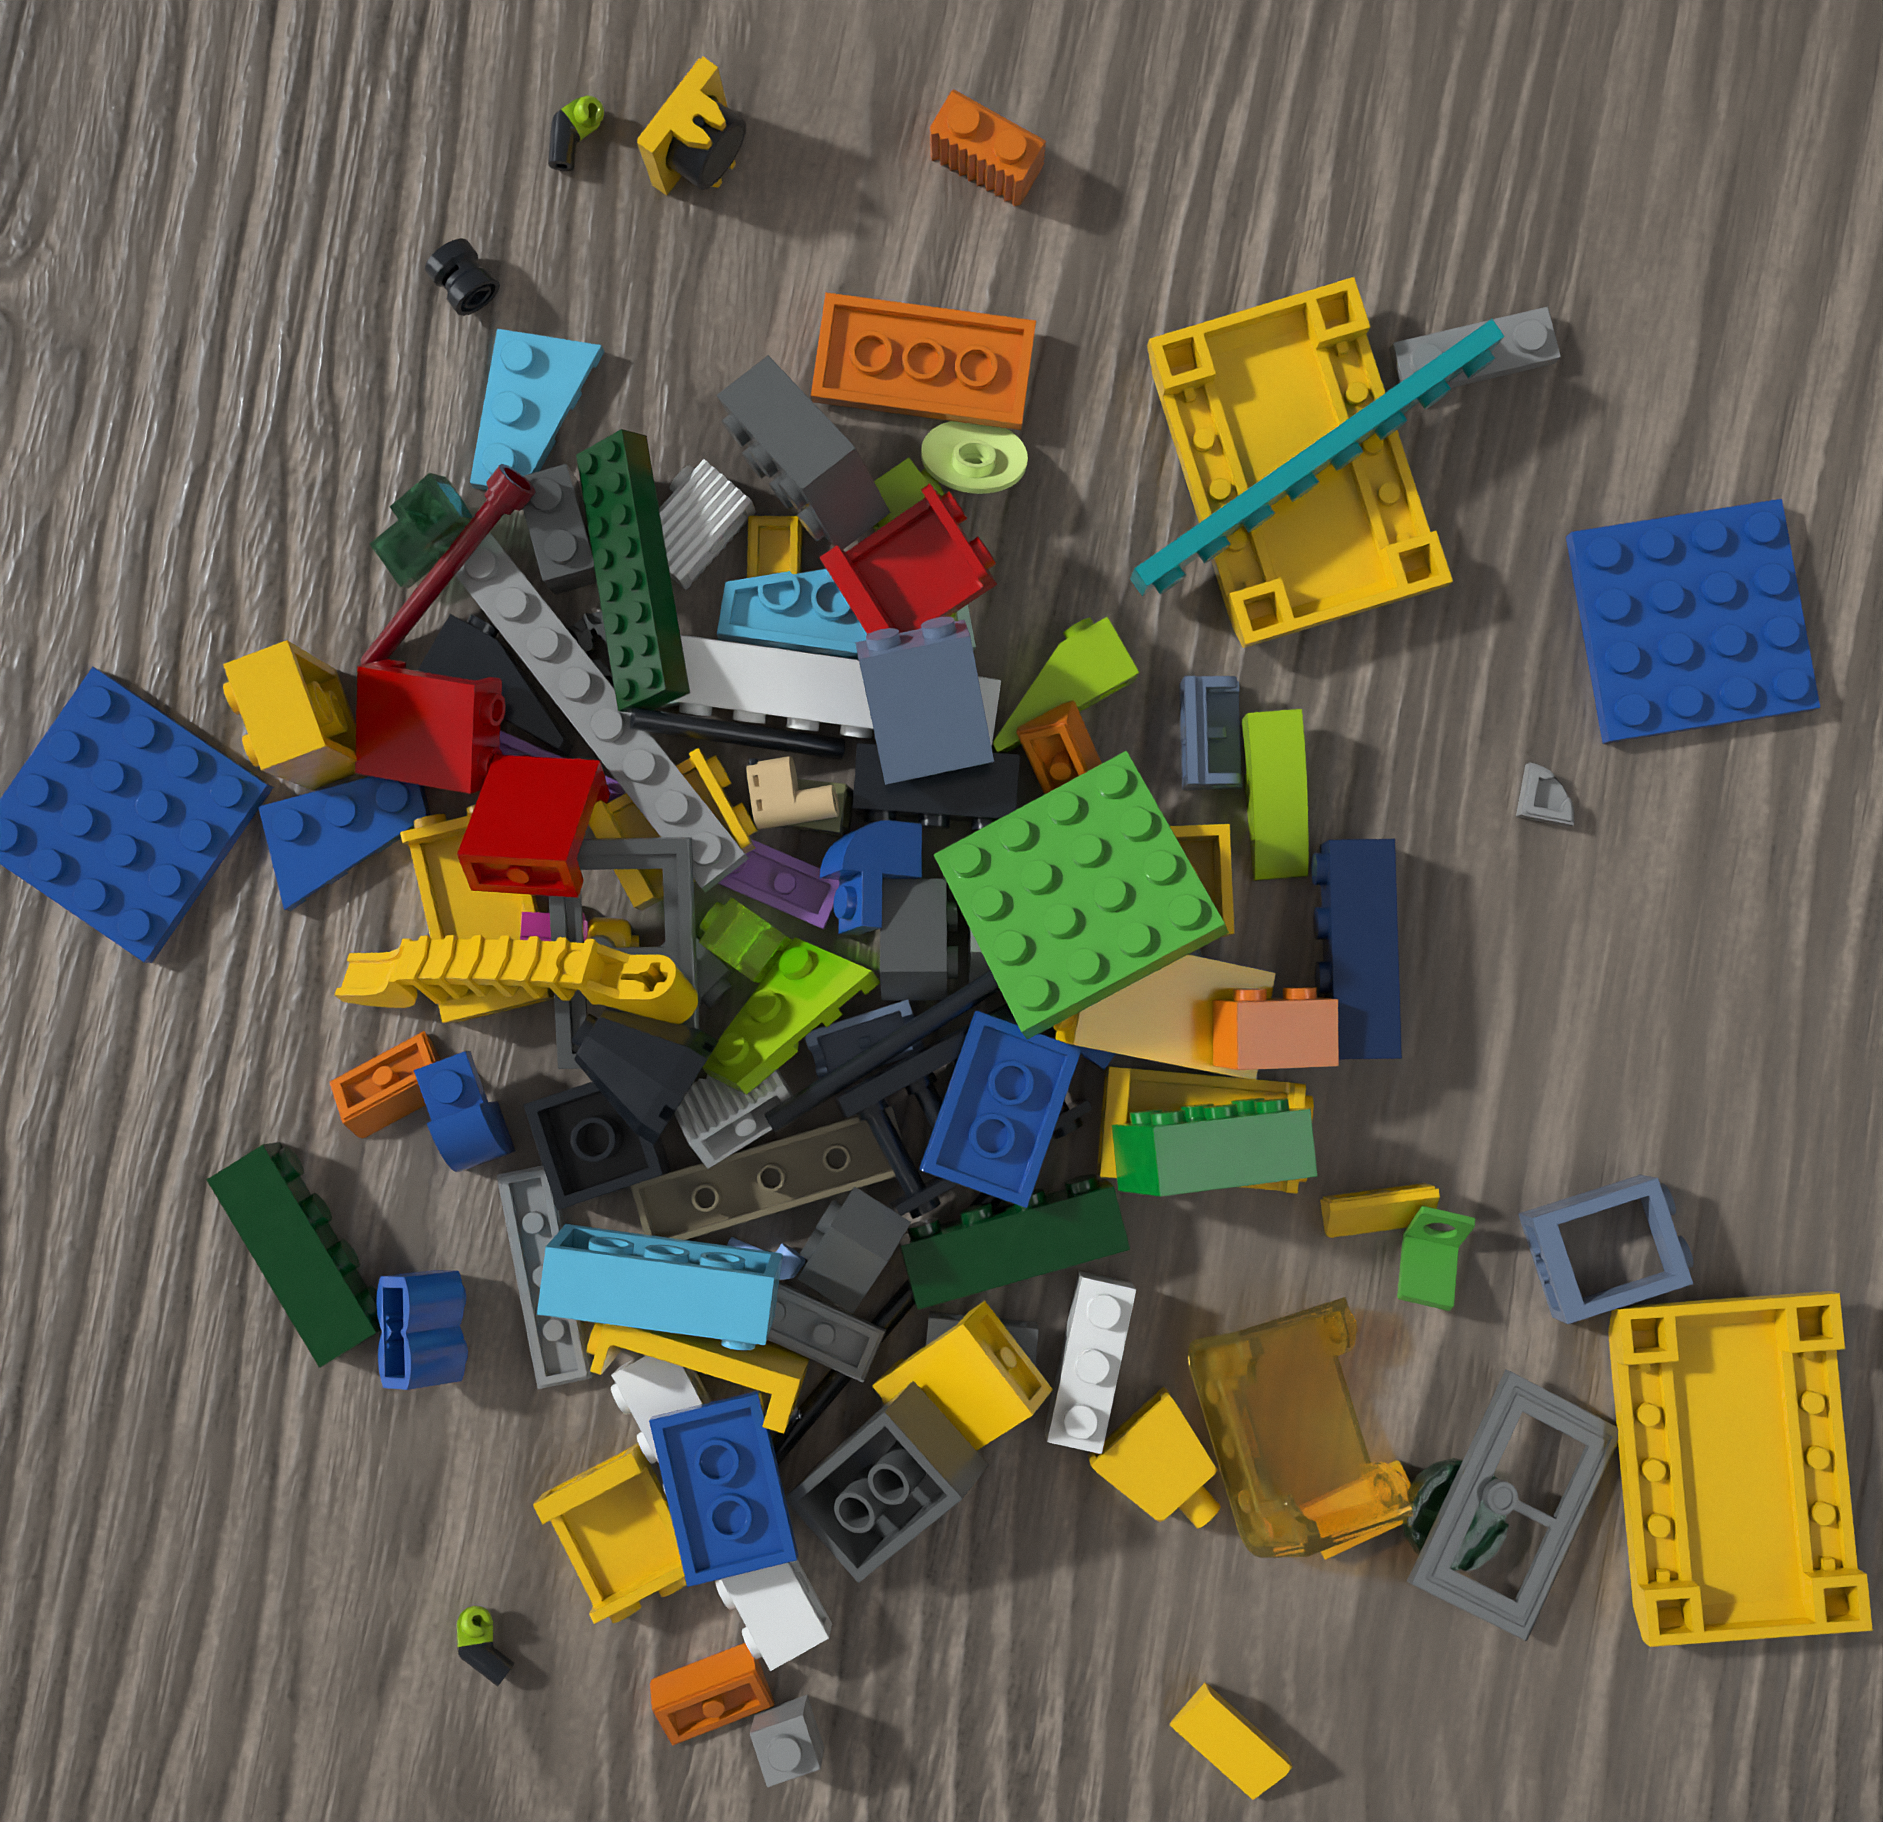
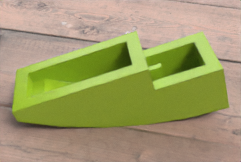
[1242,709,1309,881]

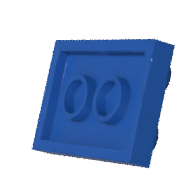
[919,1011,1082,1208]
[649,1391,799,1587]

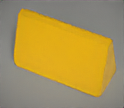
[1320,1183,1440,1238]
[1169,1682,1293,1800]

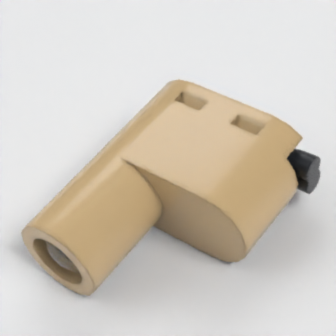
[747,756,839,830]

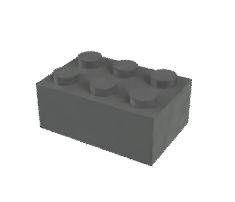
[717,355,891,549]
[785,1381,989,1583]

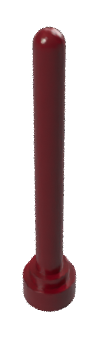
[361,464,536,665]

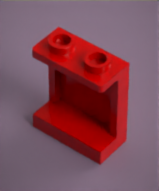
[819,484,997,635]
[355,659,506,794]
[457,755,610,898]

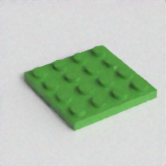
[934,751,1229,1040]

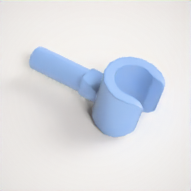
[727,1237,806,1280]

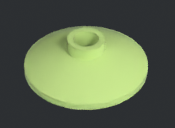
[921,421,1028,494]

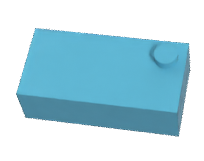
[537,1224,783,1350]

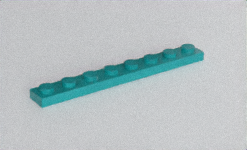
[1130,319,1505,596]

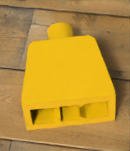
[1087,1386,1221,1529]

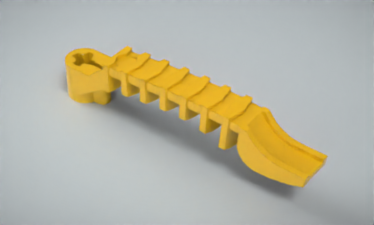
[334,935,698,1024]

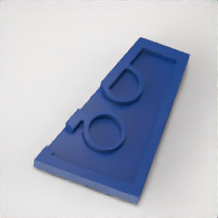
[258,776,431,911]

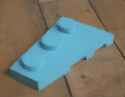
[470,329,605,490]
[717,569,867,660]

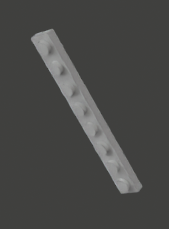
[456,532,749,893]

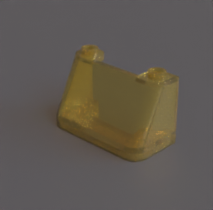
[1188,1297,1414,1558]

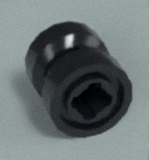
[425,238,500,316]

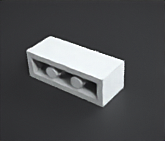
[1044,1270,1136,1454]

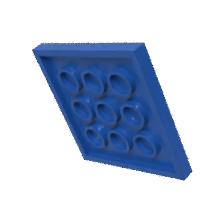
[1566,499,1821,744]
[0,667,274,963]

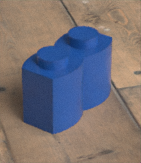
[377,1270,468,1390]

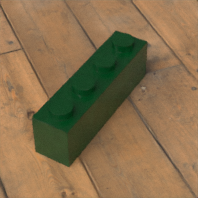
[206,1142,382,1368]
[899,1174,1130,1310]

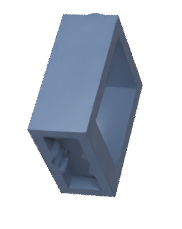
[1518,1175,1694,1324]

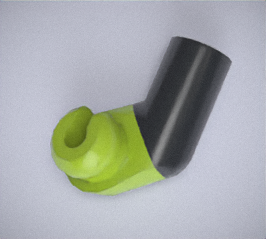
[548,95,604,171]
[456,1606,515,1687]

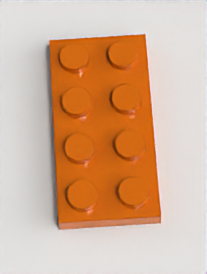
[811,292,1036,430]

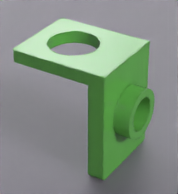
[1397,1206,1475,1311]

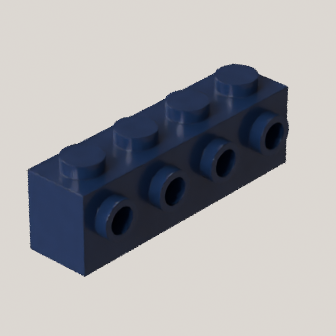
[1312,839,1402,1060]

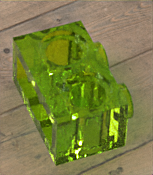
[698,897,793,983]

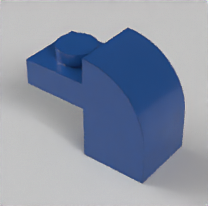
[819,820,922,935]
[414,1051,516,1172]

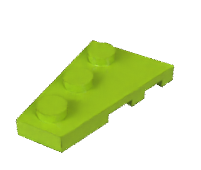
[702,937,880,1095]

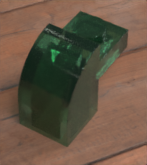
[370,473,474,588]

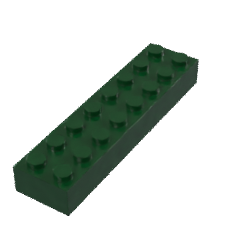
[576,429,690,713]

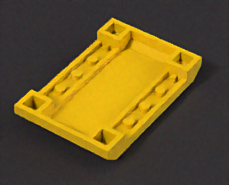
[1147,277,1453,648]
[1608,1291,1873,1647]

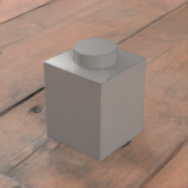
[750,1695,824,1787]

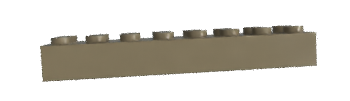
[631,1105,906,1240]

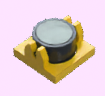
[637,56,746,196]

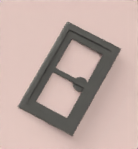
[549,837,700,1069]
[1407,1369,1618,1641]

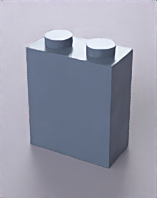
[855,617,994,785]

